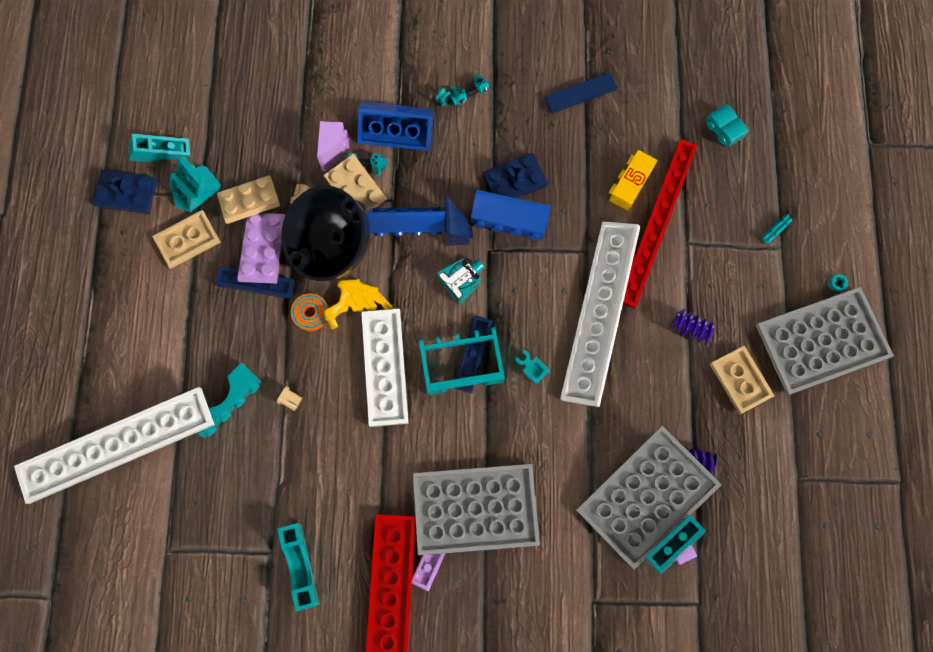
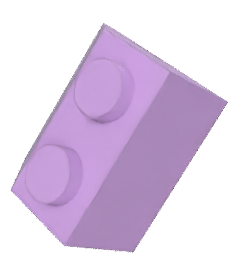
[317,121,349,172]

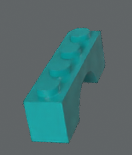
[197,363,262,438]
[277,523,320,612]

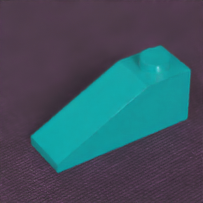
[128,134,190,162]

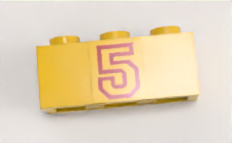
[609,150,658,211]

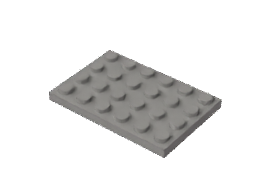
[756,287,894,396]
[576,426,722,570]
[413,464,540,555]

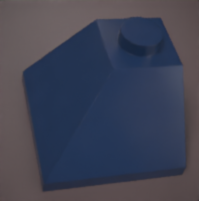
[444,197,473,246]

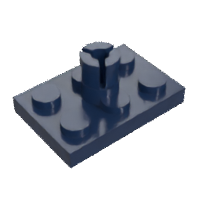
[483,152,548,198]
[92,170,158,214]

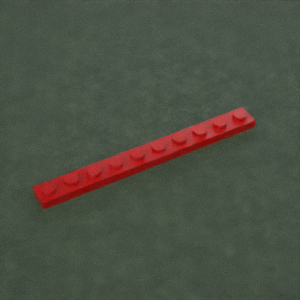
[623,139,697,309]

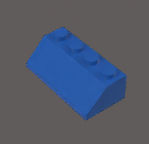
[357,101,434,151]
[471,190,551,240]
[367,207,445,236]

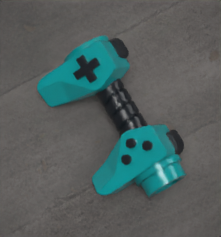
[450,73,490,106]
[346,153,387,177]

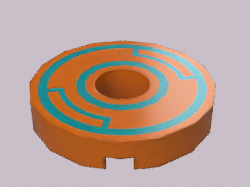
[290,293,329,332]

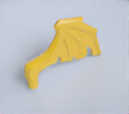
[324,279,394,329]

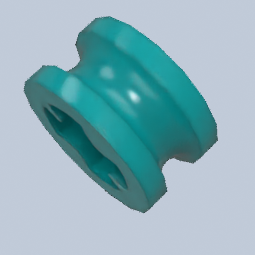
[435,88,451,107]
[828,274,848,292]

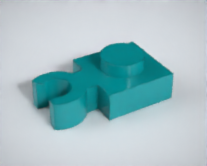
[515,350,550,385]

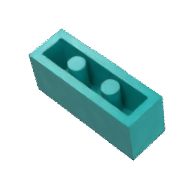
[645,515,705,575]

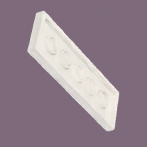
[362,309,409,427]

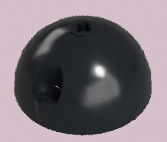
[281,185,370,281]

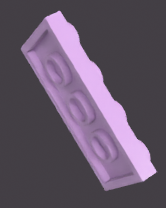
[238,213,285,284]

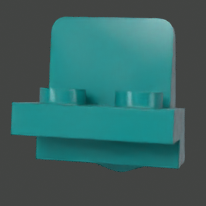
[169,157,221,212]

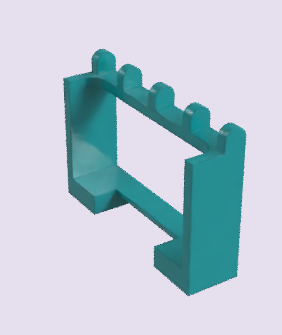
[419,327,505,395]

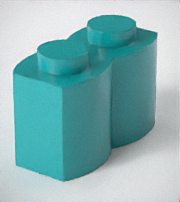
[706,104,748,147]

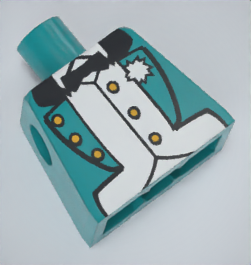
[437,259,484,305]

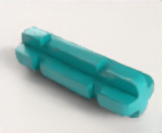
[761,214,792,244]

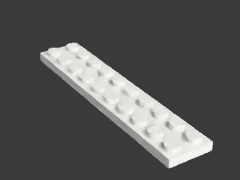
[560,221,640,407]
[14,387,214,504]

